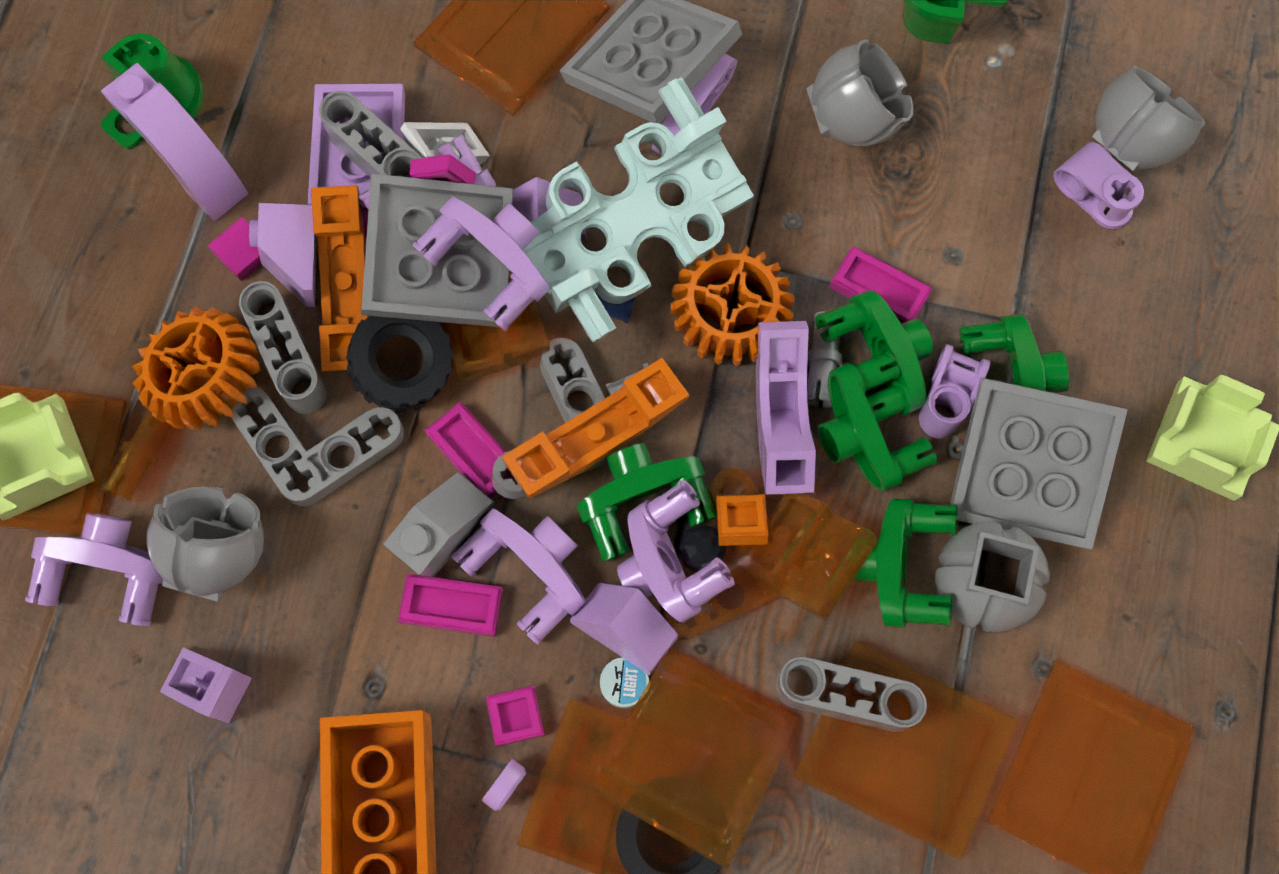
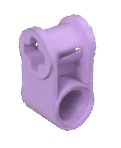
[1053,142,1144,229]
[918,343,990,439]

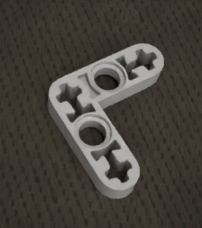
[491,338,619,499]
[231,388,404,506]

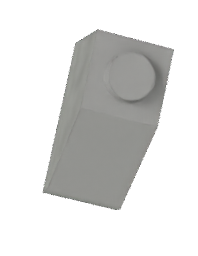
[383,472,495,577]

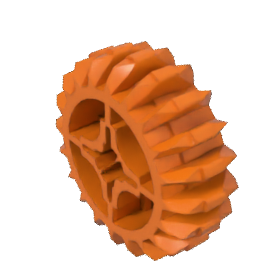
[670,243,795,367]
[132,306,262,432]

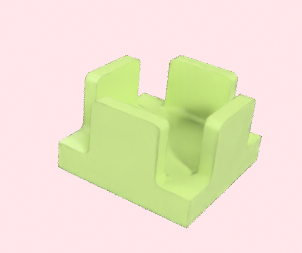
[1146,375,1279,501]
[0,393,95,521]

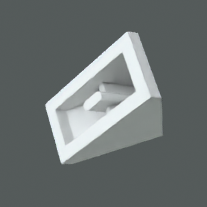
[400,122,490,165]

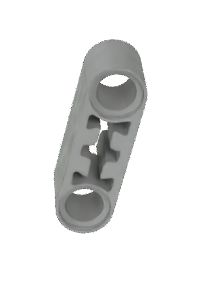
[319,91,421,178]
[239,281,327,414]
[775,657,927,732]

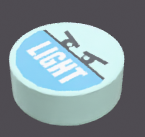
[600,657,649,709]

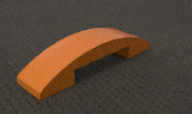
[311,185,368,372]
[502,358,689,498]

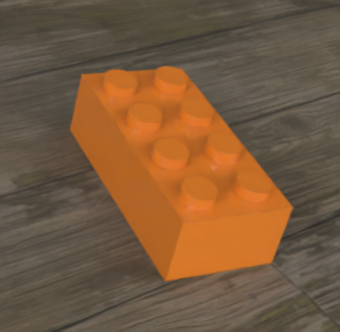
[320,710,437,874]

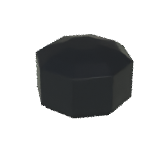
[678,524,727,572]

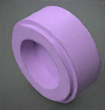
[481,759,526,811]

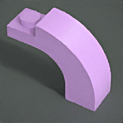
[101,63,248,222]
[756,321,816,494]

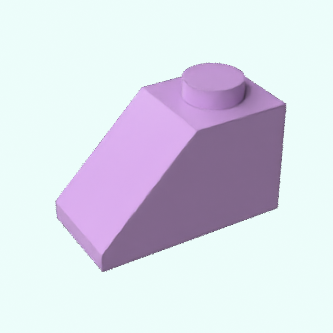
[249,203,317,307]

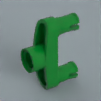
[815,290,933,423]
[959,314,1069,393]
[818,351,937,492]
[576,443,717,563]
[852,498,958,628]

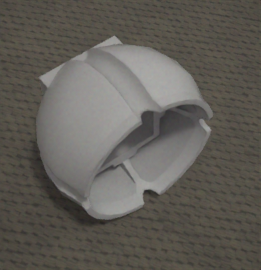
[806,39,913,146]
[1092,65,1205,171]
[146,487,264,602]
[935,521,1050,634]

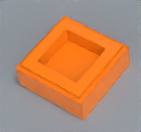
[717,494,768,546]

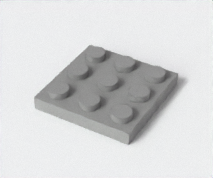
[560,0,742,124]
[361,173,513,327]
[950,377,1128,550]

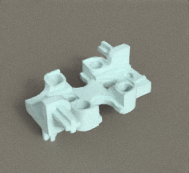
[523,77,754,343]

